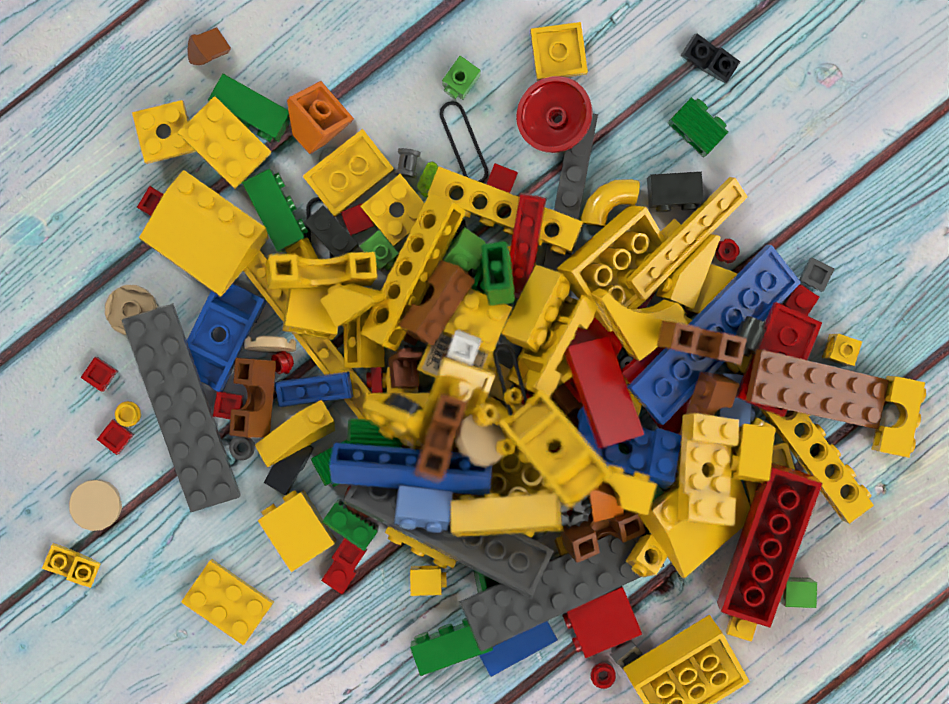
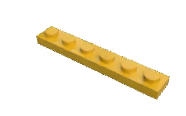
[626,177,748,300]

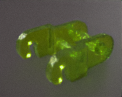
[417,161,438,197]

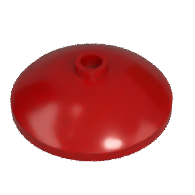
[516,76,593,153]

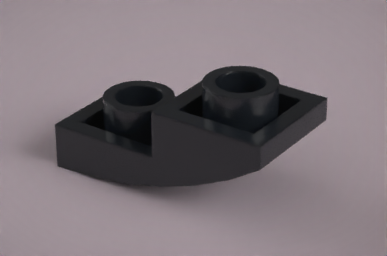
[680,33,741,83]
[264,445,314,495]

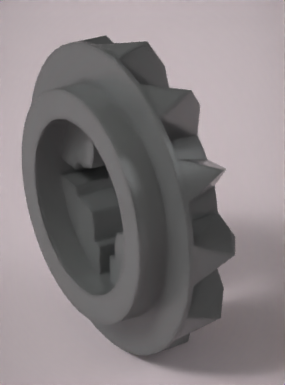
[561,496,592,529]

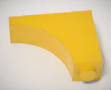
[591,288,688,361]

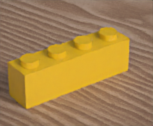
[451,490,562,537]

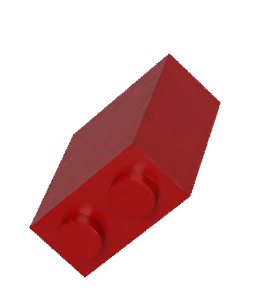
[562,586,643,658]

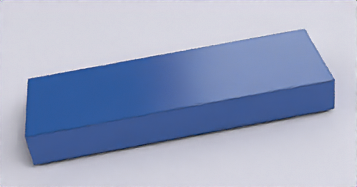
[275,371,354,407]
[479,621,558,677]

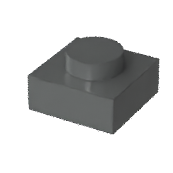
[799,258,835,292]
[610,640,643,669]

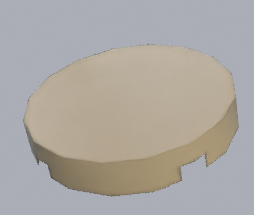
[105,285,157,335]
[244,336,297,353]
[456,414,506,466]
[69,479,122,531]

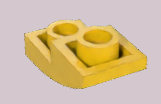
[42,543,101,588]

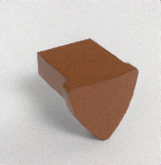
[187,27,231,66]

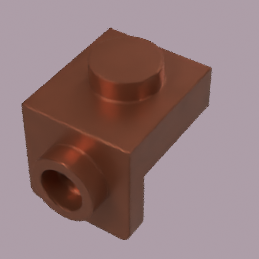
[389,348,422,389]

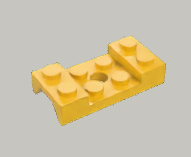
[506,295,599,398]
[499,389,611,509]
[677,413,739,525]

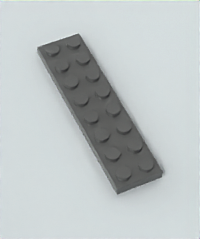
[121,303,241,512]
[343,485,554,598]
[459,524,665,651]

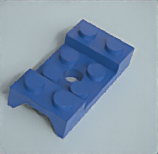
[187,283,267,392]
[577,407,682,489]

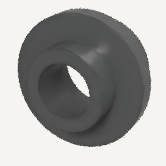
[229,436,255,460]

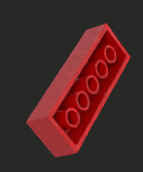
[717,462,823,628]

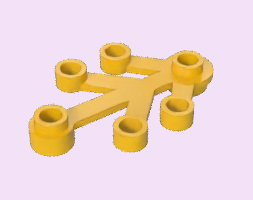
[472,388,561,463]

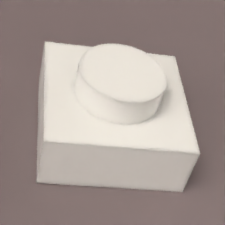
[447,330,482,366]

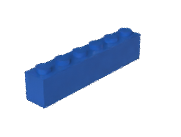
[330,443,492,495]

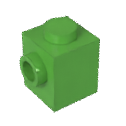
[442,56,481,100]
[444,227,486,273]
[359,230,399,272]

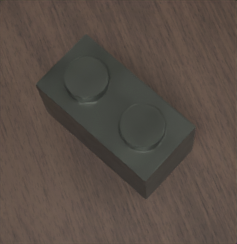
[647,171,704,212]
[304,205,359,258]

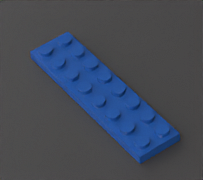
[627,245,801,425]

